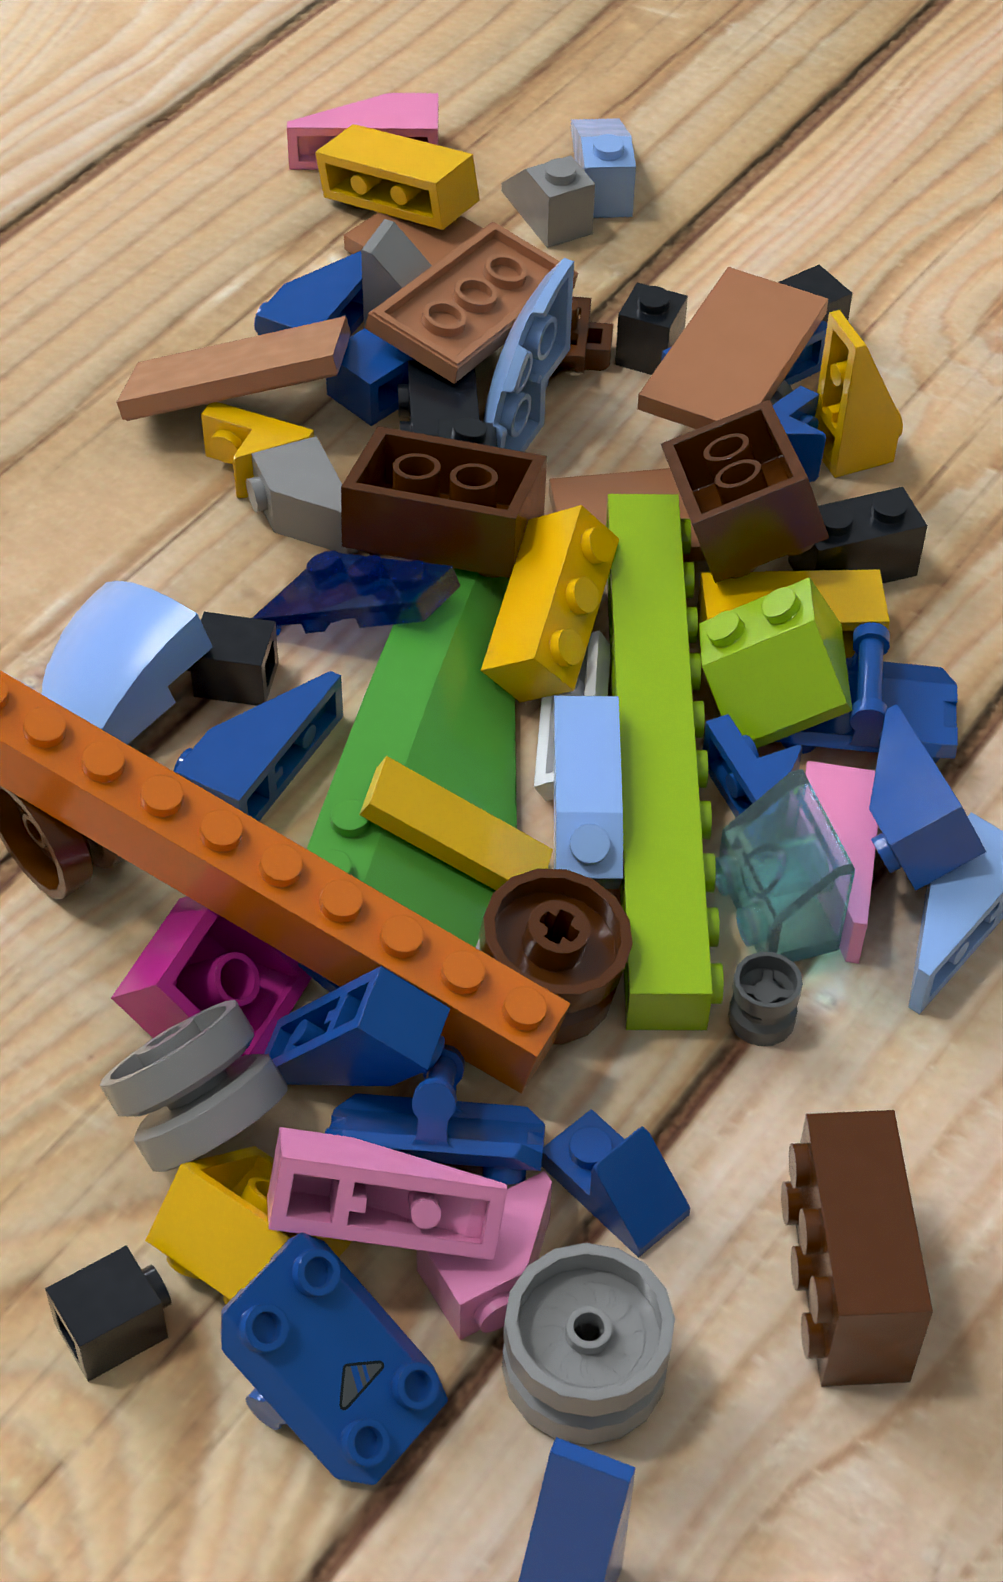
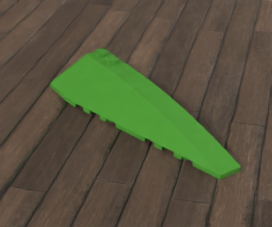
[307,562,517,947]

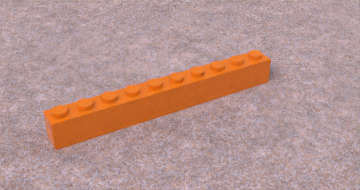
[0,670,571,1094]

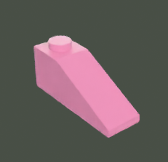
[287,93,439,170]
[785,761,878,964]
[267,1127,508,1260]

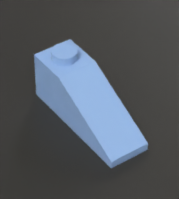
[571,118,636,218]
[554,696,623,889]
[908,812,1003,1015]

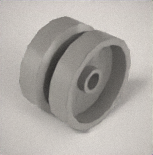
[100,1000,288,1172]
[502,1243,675,1445]

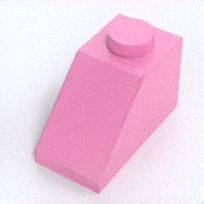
[417,1171,552,1340]

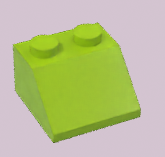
[699,577,852,748]

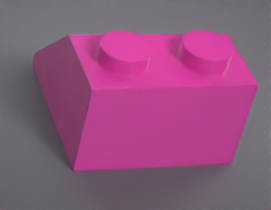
[111,896,312,1057]

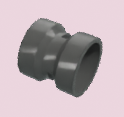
[728,952,803,1046]

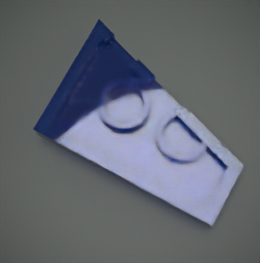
[252,550,460,637]

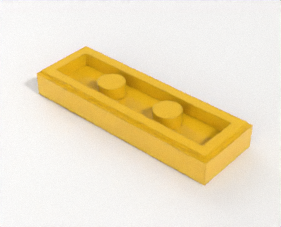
[359,756,553,890]

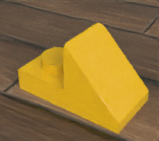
[201,402,314,498]

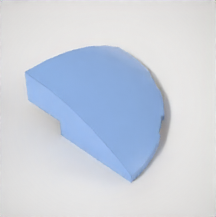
[483,258,574,452]
[42,581,213,745]

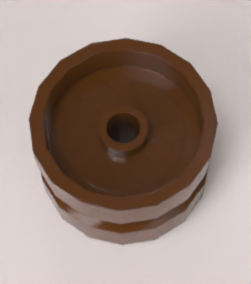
[0,786,125,899]
[475,868,633,1045]

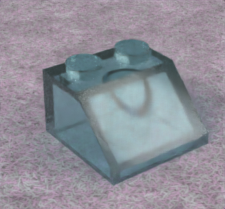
[715,769,855,962]

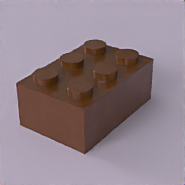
[661,400,829,583]
[341,426,547,578]
[781,1110,933,1387]

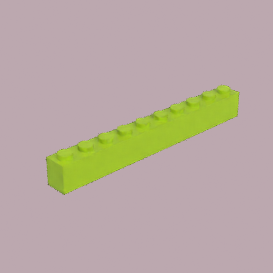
[606,494,724,1031]

